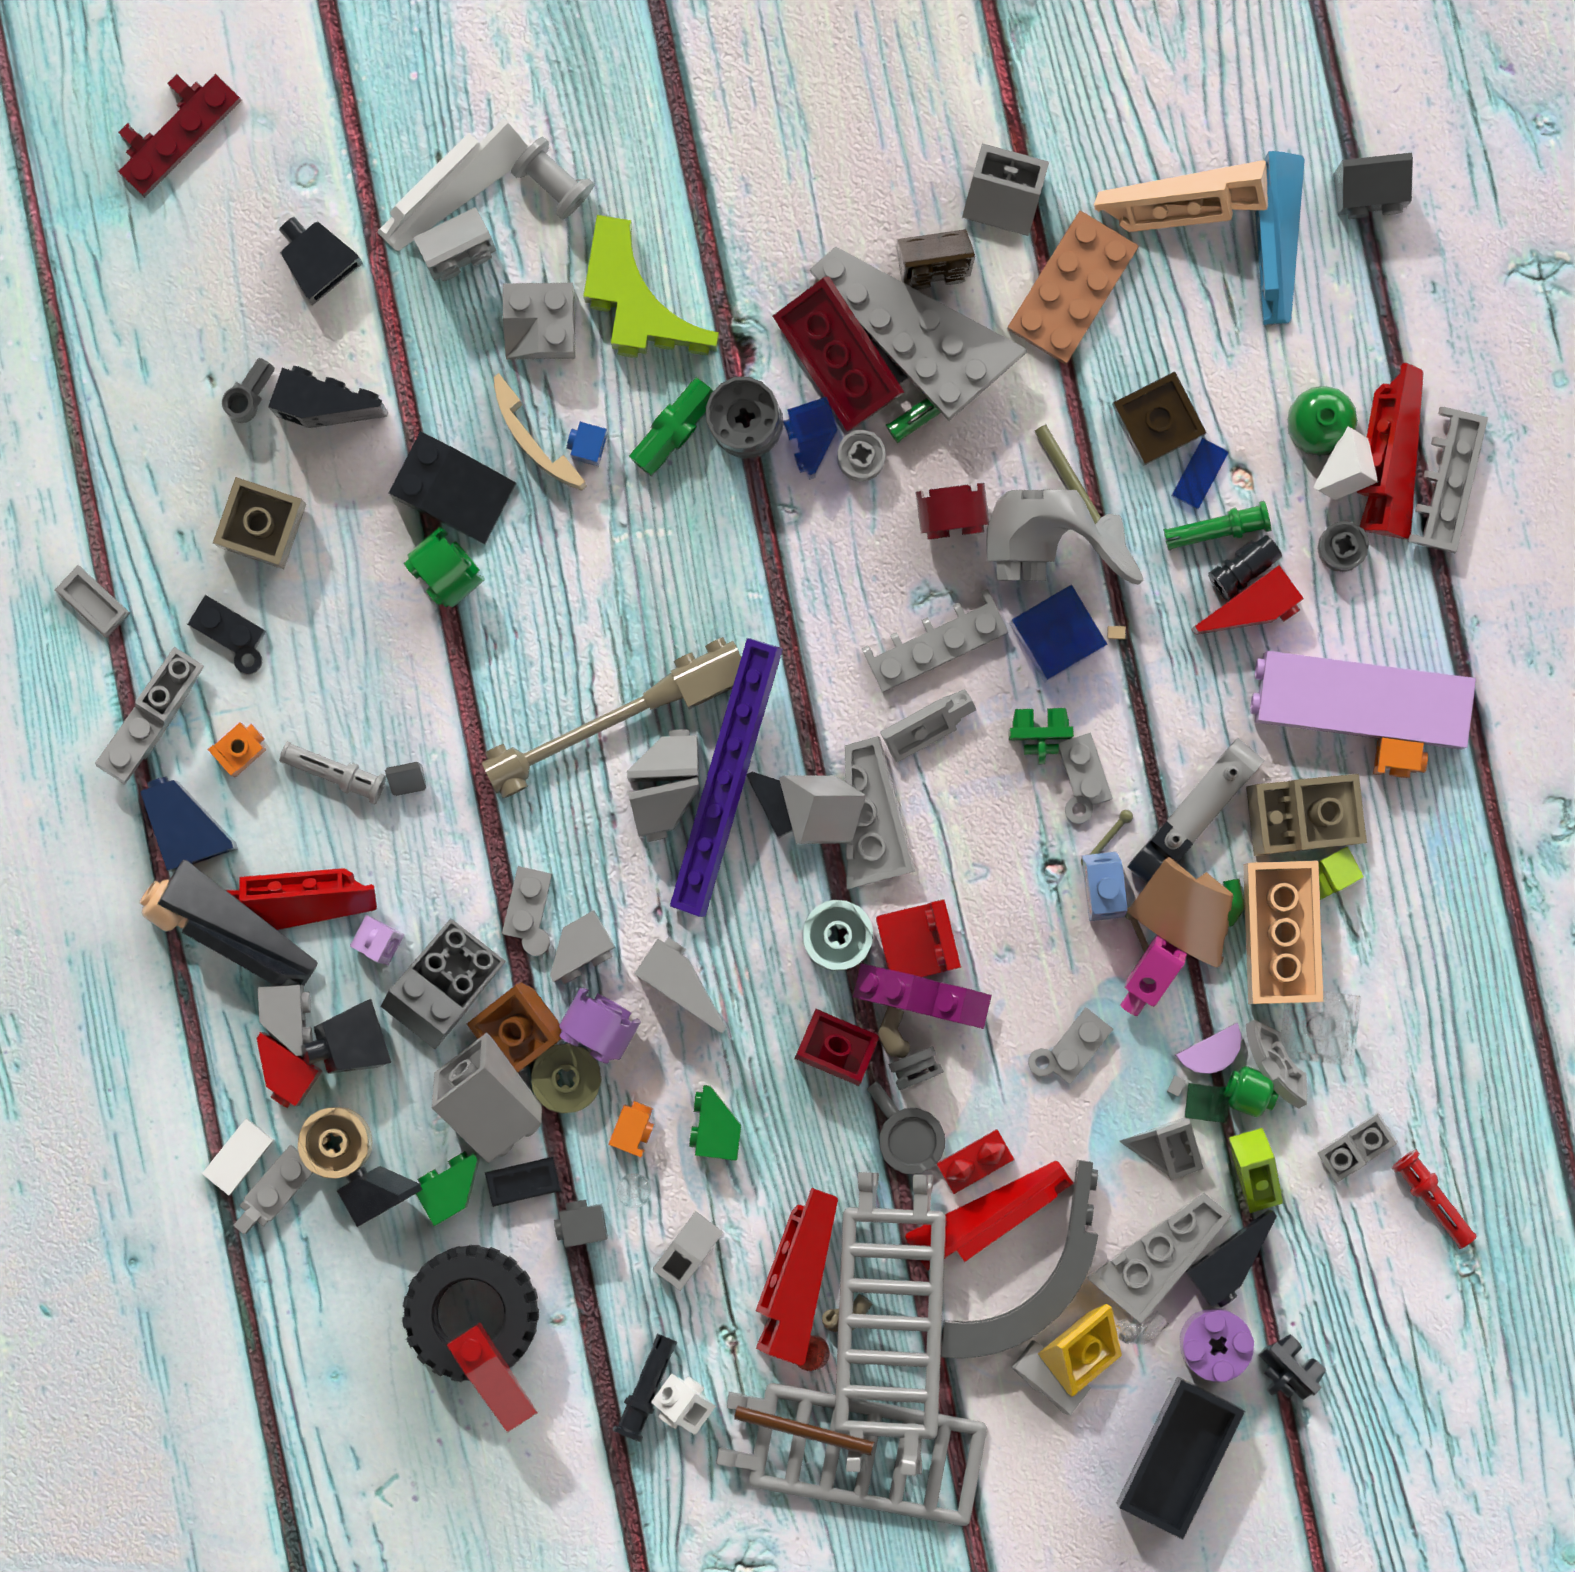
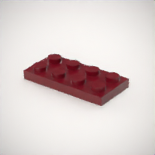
[772,276,904,432]

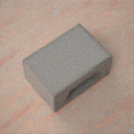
[1167,1075,1186,1097]

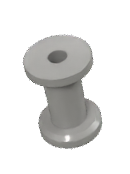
[511,137,595,220]

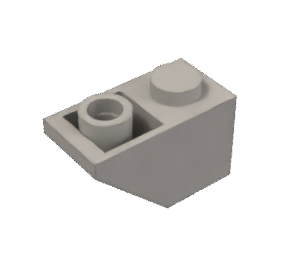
[550,910,616,984]
[258,985,313,1056]
[652,1211,723,1291]

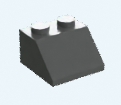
[1333,152,1413,219]

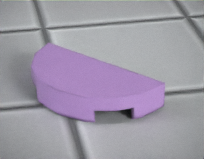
[1175,1023,1242,1074]

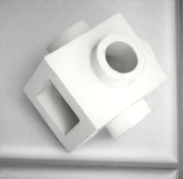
[651,1374,716,1435]

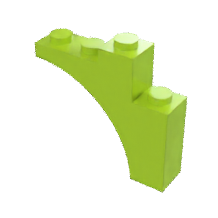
[583,215,719,358]

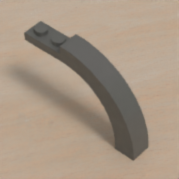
[940,1160,1098,1358]

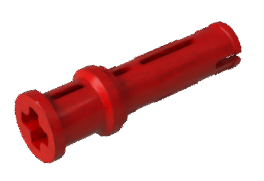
[1392,1149,1477,1249]

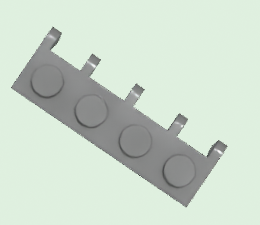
[1408,407,1488,553]
[862,589,1008,693]

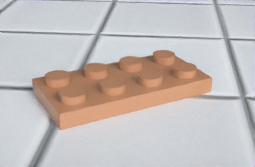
[1007,210,1139,365]

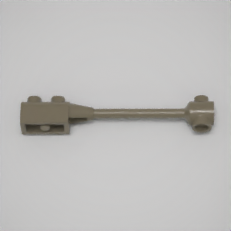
[481,637,741,798]

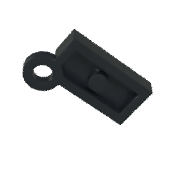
[188,595,266,675]

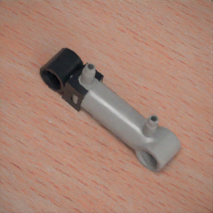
[1127,738,1264,884]

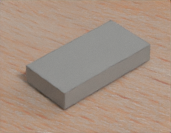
[55,565,130,638]

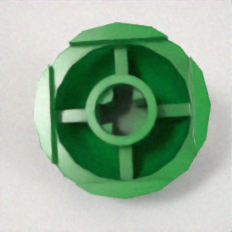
[1287,386,1358,456]

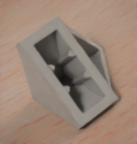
[1119,1117,1203,1180]

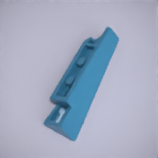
[1255,151,1305,325]

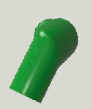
[1223,878,1245,928]

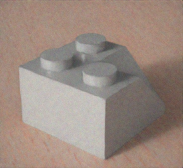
[503,283,575,360]

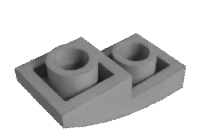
[1317,1113,1397,1183]
[1011,1340,1091,1415]

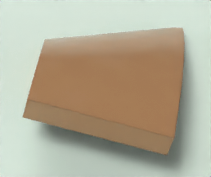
[1127,857,1233,968]

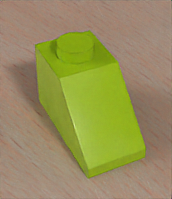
[1229,1128,1283,1213]

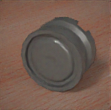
[1317,521,1370,572]
[888,1046,943,1090]

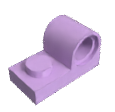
[350,915,405,965]

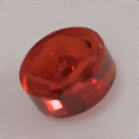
[796,1335,830,1371]

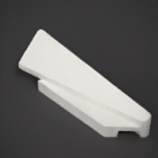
[377,118,529,251]

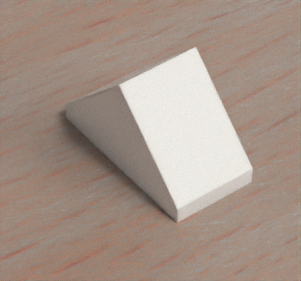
[1313,427,1378,500]

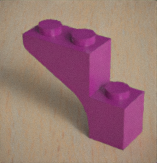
[853,963,992,1029]

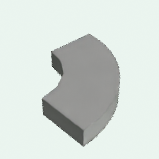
[1246,1020,1307,1109]

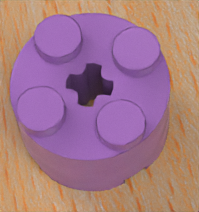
[559,988,641,1064]
[1180,1308,1254,1382]

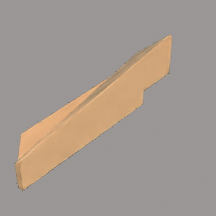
[1094,161,1268,232]

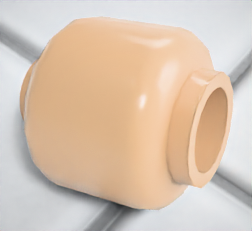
[140,879,187,931]

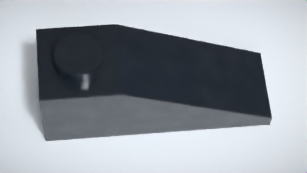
[1185,1209,1277,1308]

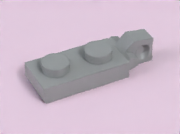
[880,689,977,762]
[233,1145,313,1234]

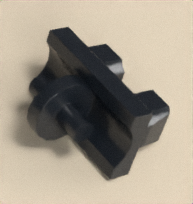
[1258,1335,1326,1400]

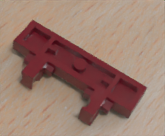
[118,74,242,198]

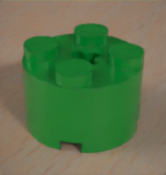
[404,527,485,608]

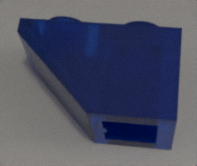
[783,397,838,480]

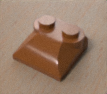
[467,982,562,1073]

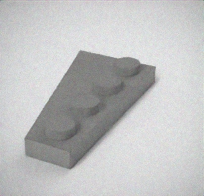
[845,736,915,889]
[1086,1193,1231,1324]

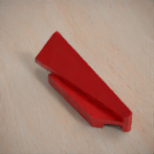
[1357,363,1424,539]
[226,868,377,930]
[905,1161,1073,1271]
[756,1188,838,1366]

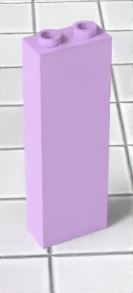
[1250,651,1476,750]

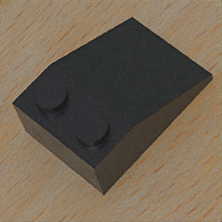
[389,431,516,545]

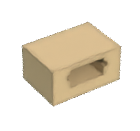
[1107,626,1125,639]

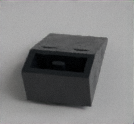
[268,365,388,428]

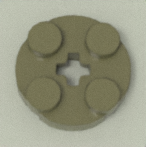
[531,1043,602,1113]

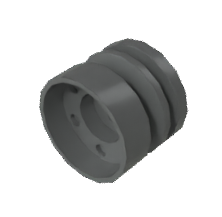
[706,377,783,459]

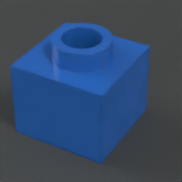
[566,422,608,467]

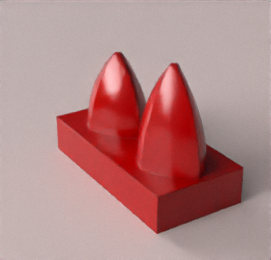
[936,1129,1015,1194]

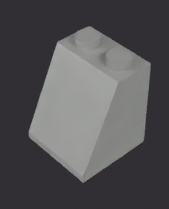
[432,1033,542,1163]

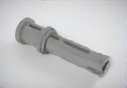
[279,741,386,804]

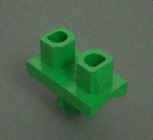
[1008,708,1074,765]

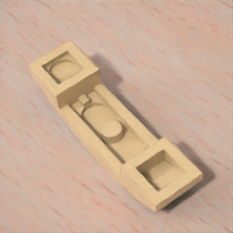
[493,373,587,491]

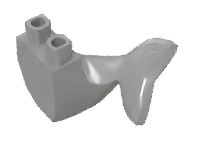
[986,490,1143,585]

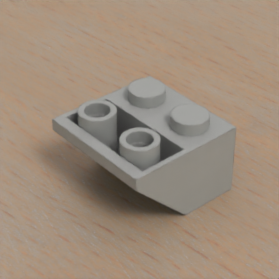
[962,143,1049,236]
[413,207,496,281]

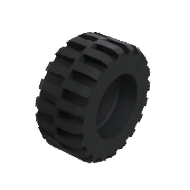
[402,1245,539,1382]

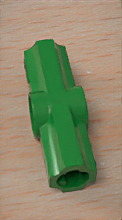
[629,377,713,477]

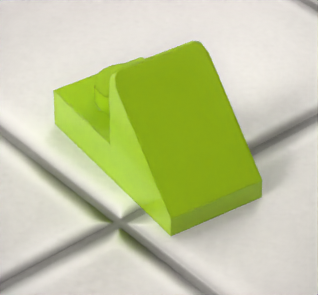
[1318,846,1364,900]

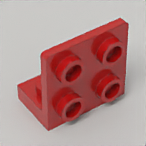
[876,899,961,977]

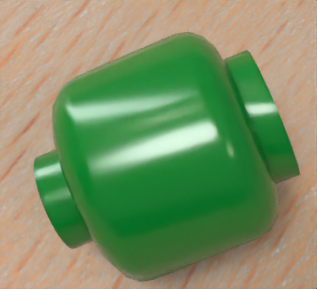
[1224,1066,1279,1117]

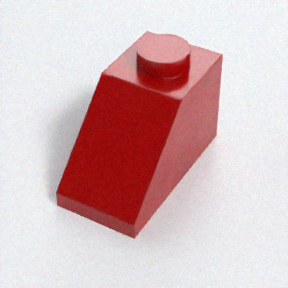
[256,1032,323,1108]

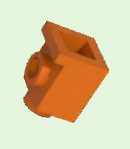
[208,722,266,778]
[1373,737,1428,778]
[608,1101,654,1157]

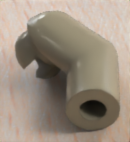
[878,1006,910,1058]
[822,1294,873,1332]

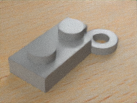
[1057,732,1113,824]
[1028,1007,1113,1084]

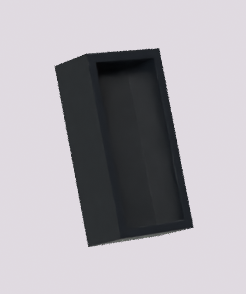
[1116,1376,1245,1540]

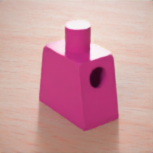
[1120,934,1187,1016]

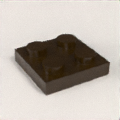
[1112,371,1207,466]

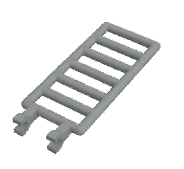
[716,1383,987,1526]

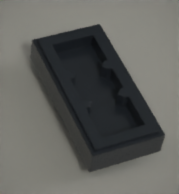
[485,1156,561,1207]

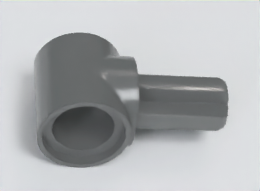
[222,358,275,423]

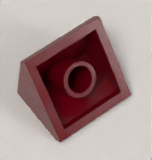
[794,1008,879,1086]

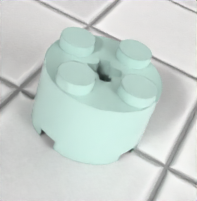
[803,900,873,971]

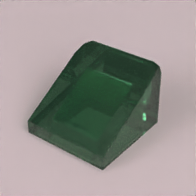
[1184,1083,1229,1123]

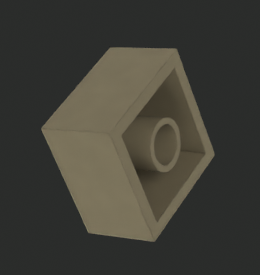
[213,477,307,569]

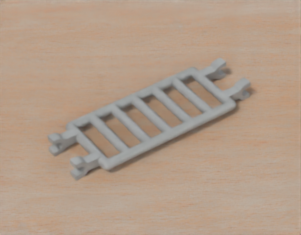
[834,1172,946,1476]

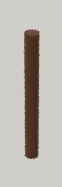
[734,1406,875,1456]

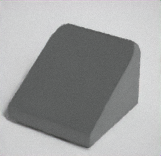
[385,762,426,796]

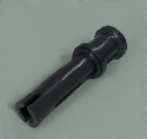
[613,1333,677,1442]

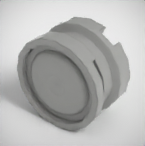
[837,430,886,482]

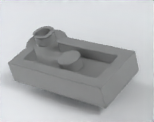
[502,866,553,956]

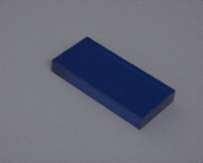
[1171,438,1229,510]

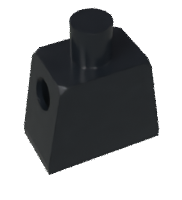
[279,217,363,305]
[301,999,391,1074]

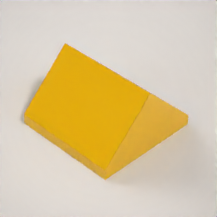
[1038,1304,1122,1397]

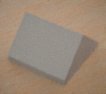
[779,775,866,844]

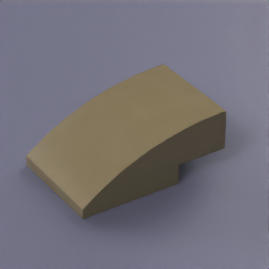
[1246,774,1367,856]

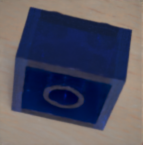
[1009,584,1107,683]

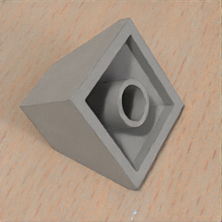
[627,729,699,782]
[628,778,700,842]

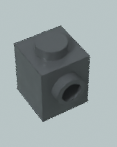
[554,1200,608,1247]

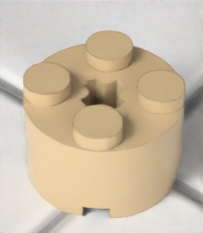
[298,1107,372,1178]

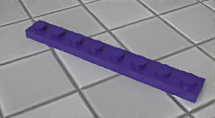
[670,638,783,917]

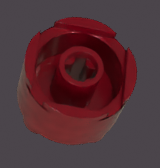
[915,483,989,540]

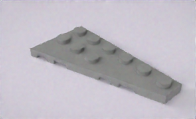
[810,247,1027,421]

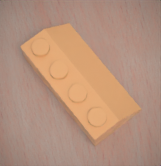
[1243,861,1323,1004]

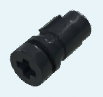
[1208,535,1282,601]

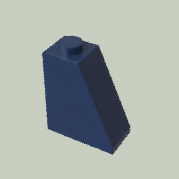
[140,776,238,872]

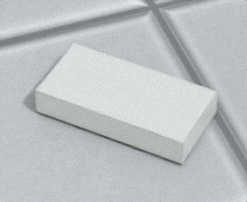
[202,1118,274,1195]

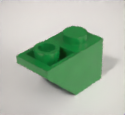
[689,1085,741,1161]
[416,1151,480,1226]

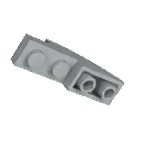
[95,647,204,784]

